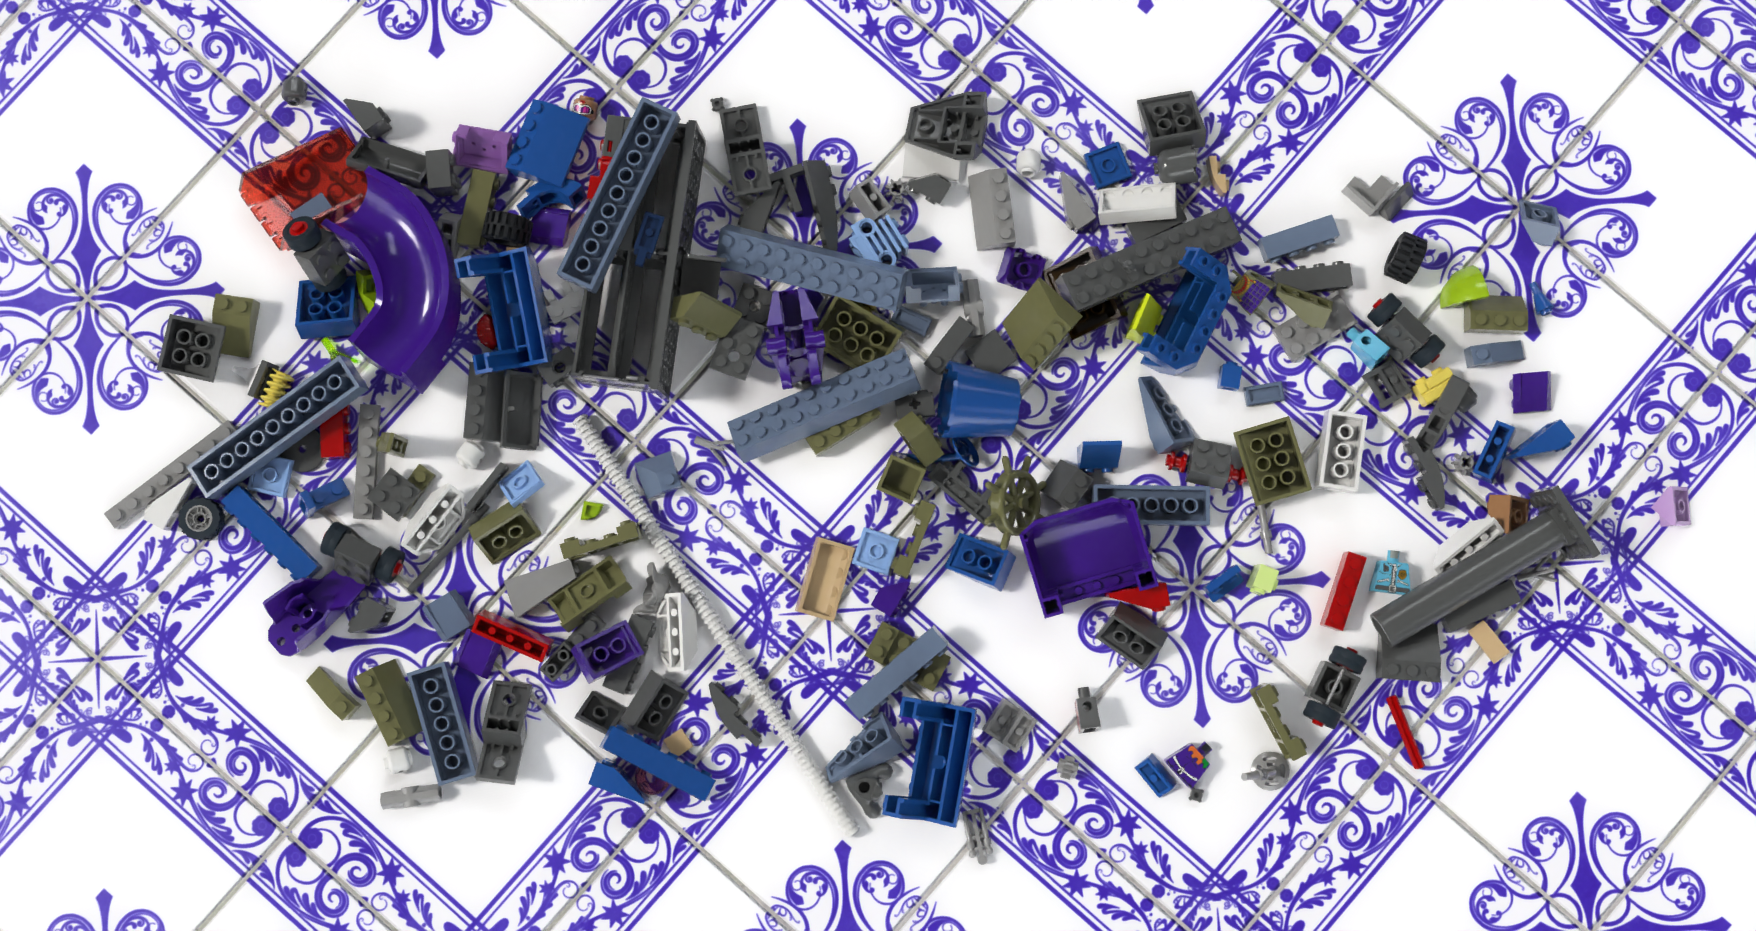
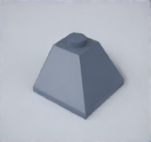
[1518,199,1561,246]
[634,451,683,500]

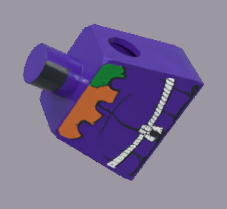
[1163,741,1212,789]

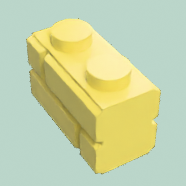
[1411,366,1453,407]

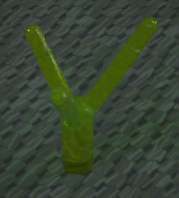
[321,337,358,363]

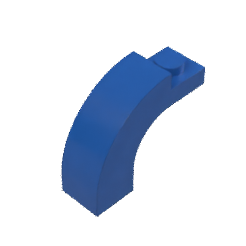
[516,178,587,220]

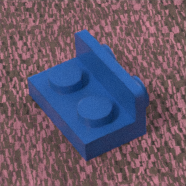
[1202,564,1244,602]

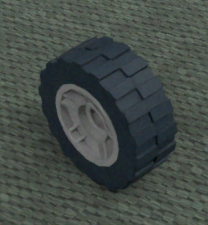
[178,497,225,540]

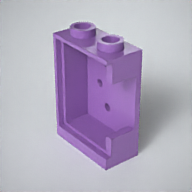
[452,124,512,175]

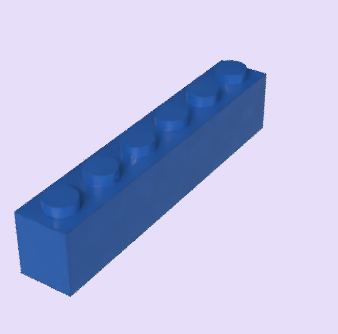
[221,485,323,580]
[599,724,716,802]

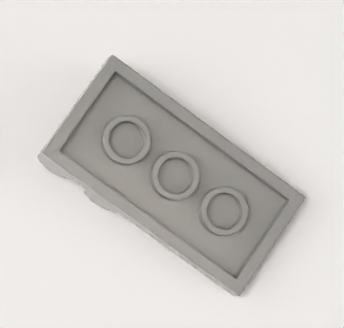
[1271,290,1358,363]

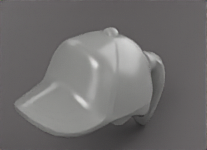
[633,562,671,613]

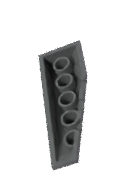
[802,160,838,251]

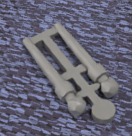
[962,808,993,865]

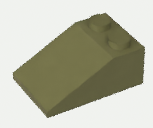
[212,293,261,358]

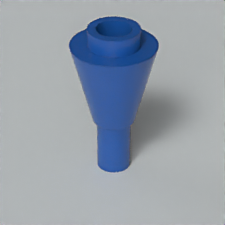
[1529,281,1555,317]

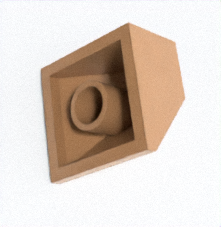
[1487,495,1529,534]

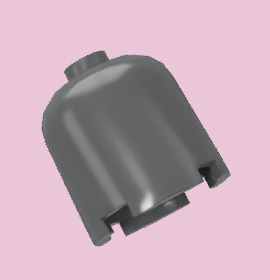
[1153,145,1198,185]

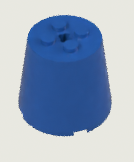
[937,361,1022,438]

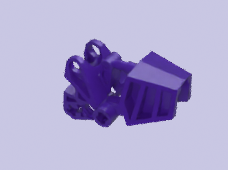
[766,288,826,390]

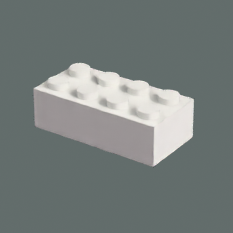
[1314,410,1368,493]

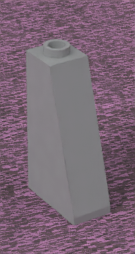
[504,559,580,618]

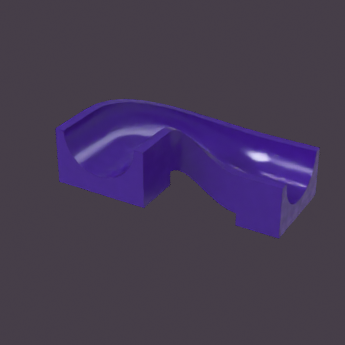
[321,166,461,395]

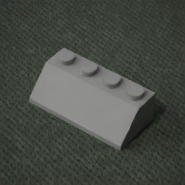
[968,167,1016,251]

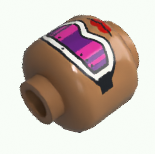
[572,95,598,121]

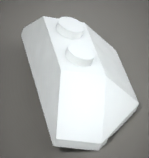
[400,483,465,556]
[1433,517,1505,574]
[656,592,698,672]

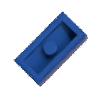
[1134,753,1177,798]

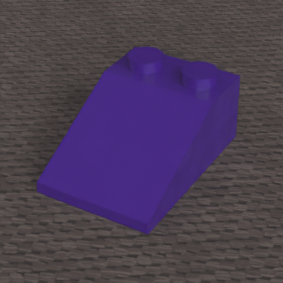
[570,620,644,684]

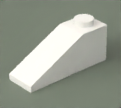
[143,477,197,531]

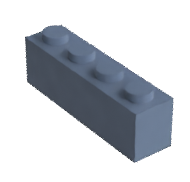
[1257,214,1340,264]

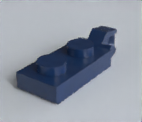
[634,211,665,268]

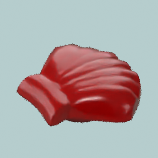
[476,314,497,350]

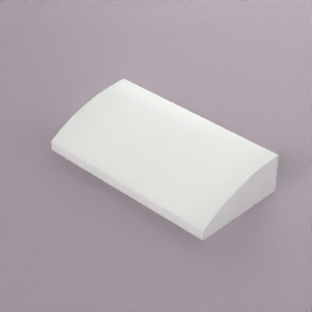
[1098,182,1177,225]

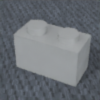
[848,177,892,222]

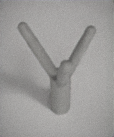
[694,436,733,467]
[1516,553,1557,583]

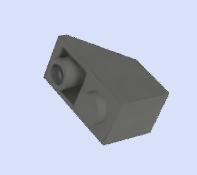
[907,173,952,205]

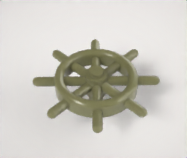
[984,456,1047,550]

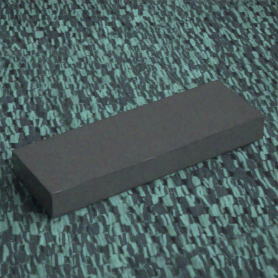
[464,462,509,513]

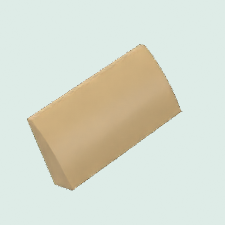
[795,537,855,622]

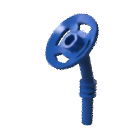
[901,438,979,467]

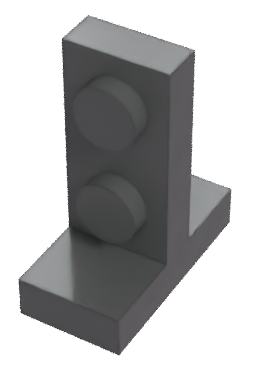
[769,163,805,217]

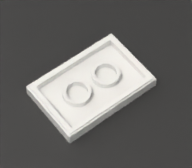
[902,142,960,182]

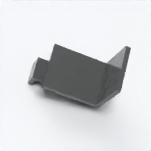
[679,254,727,300]

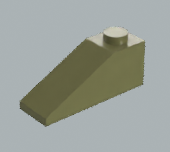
[1276,282,1333,329]
[376,432,408,458]
[306,666,362,721]

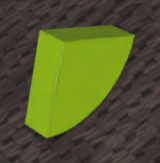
[580,501,604,520]

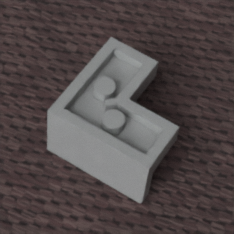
[1341,175,1399,216]

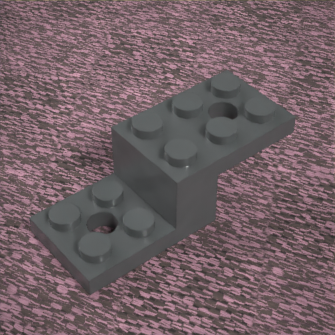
[719,103,773,198]
[709,282,773,381]
[475,680,533,785]

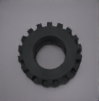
[481,211,534,248]
[1384,231,1427,284]

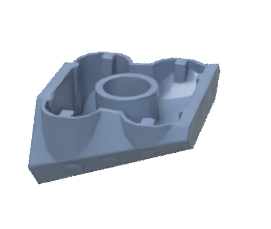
[422,589,475,642]

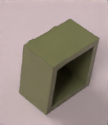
[893,411,944,467]
[876,451,929,504]

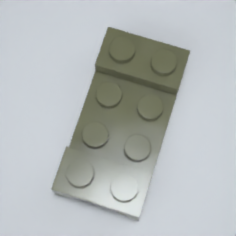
[891,500,936,579]
[559,519,643,560]
[547,555,632,633]
[864,621,951,691]
[1249,683,1307,761]

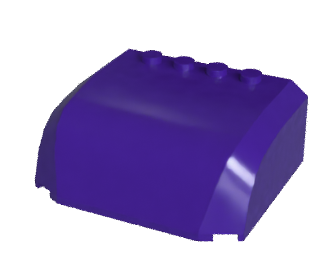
[1019,497,1159,619]

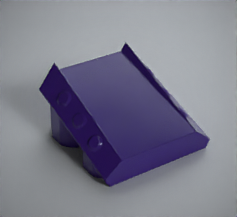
[530,207,571,248]
[996,246,1046,292]
[1509,371,1551,414]
[453,628,502,679]

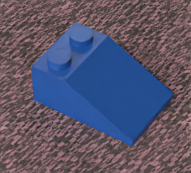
[1504,419,1575,460]
[1077,441,1122,473]
[944,533,1017,592]
[588,758,649,804]

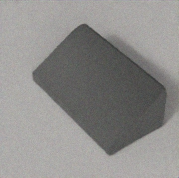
[1379,181,1413,221]

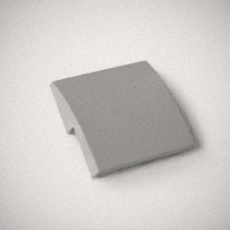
[982,698,1037,753]

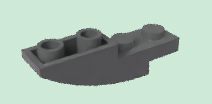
[1416,374,1470,451]
[1402,436,1445,511]
[539,611,606,682]
[709,681,763,747]

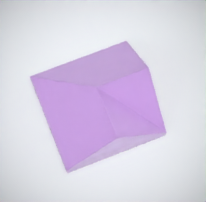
[1651,486,1691,527]

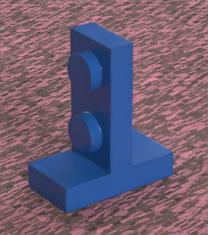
[298,477,350,519]

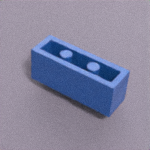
[1472,420,1516,484]

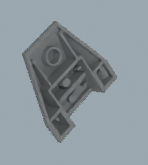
[904,92,988,160]

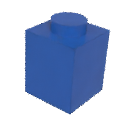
[1217,361,1242,392]

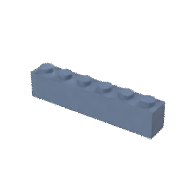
[844,625,949,720]

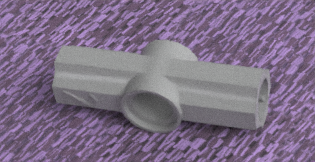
[962,279,985,338]
[380,784,442,810]

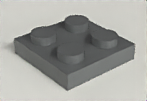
[367,467,422,522]

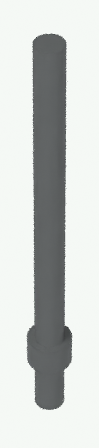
[407,502,490,594]

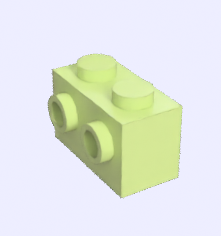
[1246,564,1279,596]

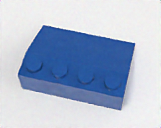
[505,99,590,188]

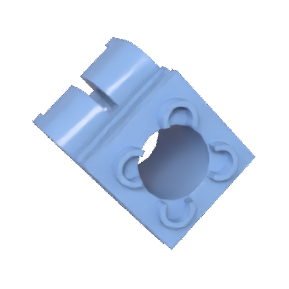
[849,215,909,266]

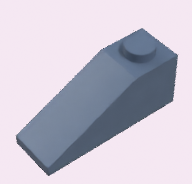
[1464,340,1524,368]

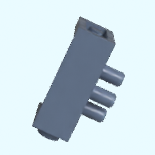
[905,266,963,307]

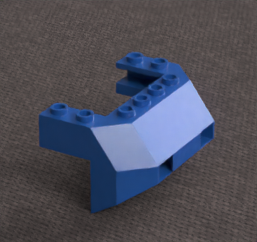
[454,246,553,375]
[1135,247,1232,376]
[882,696,977,828]

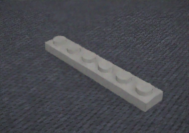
[353,404,381,520]

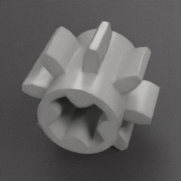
[885,178,908,203]
[1451,451,1477,475]
[1056,755,1079,780]

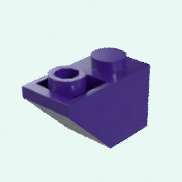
[871,581,911,617]

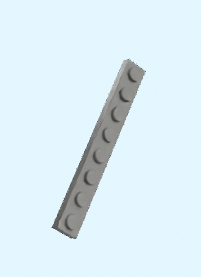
[104,420,237,529]

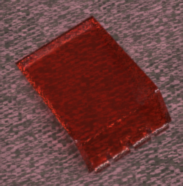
[238,127,367,251]

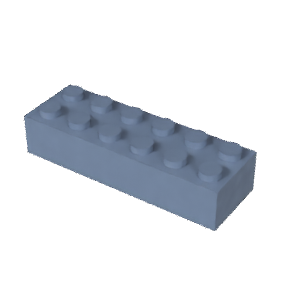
[1091,484,1210,526]
[407,661,478,786]

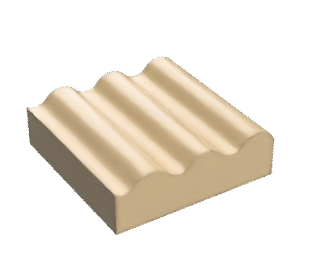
[663,728,693,756]

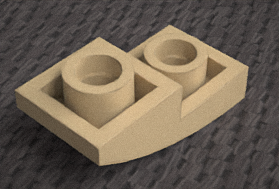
[1206,156,1229,197]
[1468,620,1510,664]

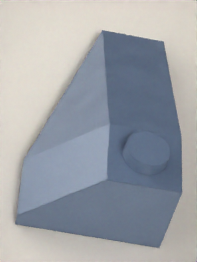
[1138,376,1195,455]
[825,711,905,783]

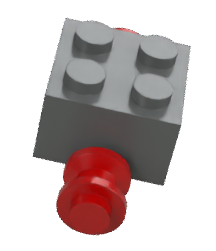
[1165,438,1247,490]

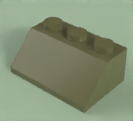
[670,291,742,341]
[1464,295,1528,334]
[468,502,542,565]

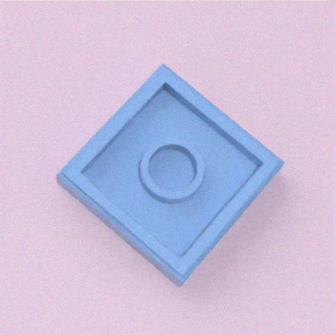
[247,457,295,498]
[498,460,545,508]
[852,527,900,576]

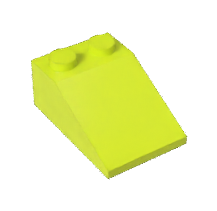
[1125,293,1164,344]

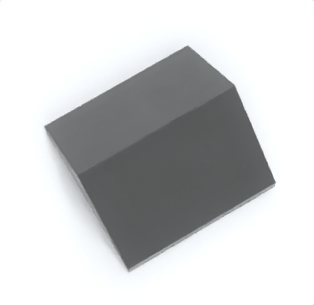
[574,691,626,735]

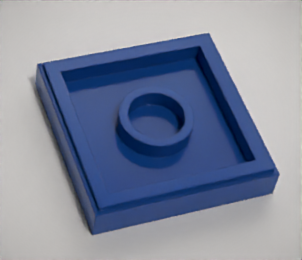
[1083,141,1132,190]

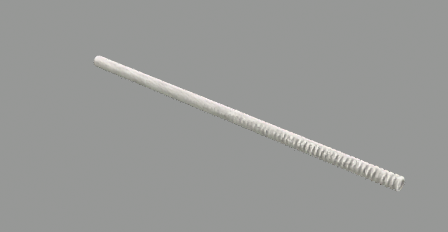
[572,414,860,838]

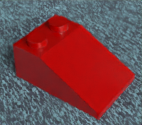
[1104,582,1171,612]

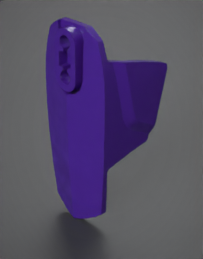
[262,569,366,657]

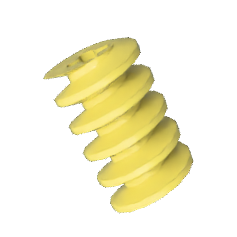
[257,369,294,408]

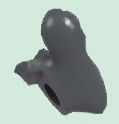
[846,763,893,819]

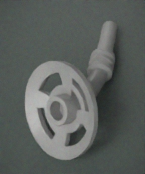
[1241,752,1290,791]

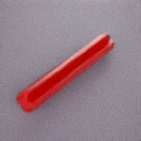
[1386,695,1425,769]

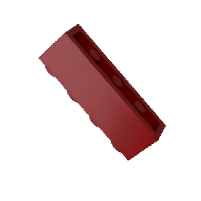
[320,404,352,460]
[1320,551,1367,631]
[471,609,554,662]

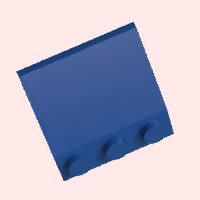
[295,275,360,339]

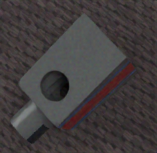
[1074,687,1101,734]

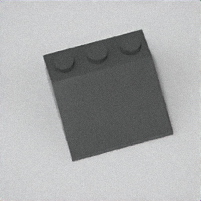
[1137,90,1206,157]
[157,314,226,383]
[1376,624,1441,683]

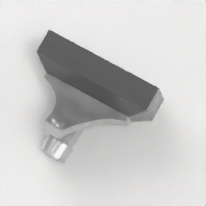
[232,360,279,401]

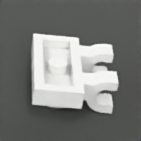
[543,280,583,324]

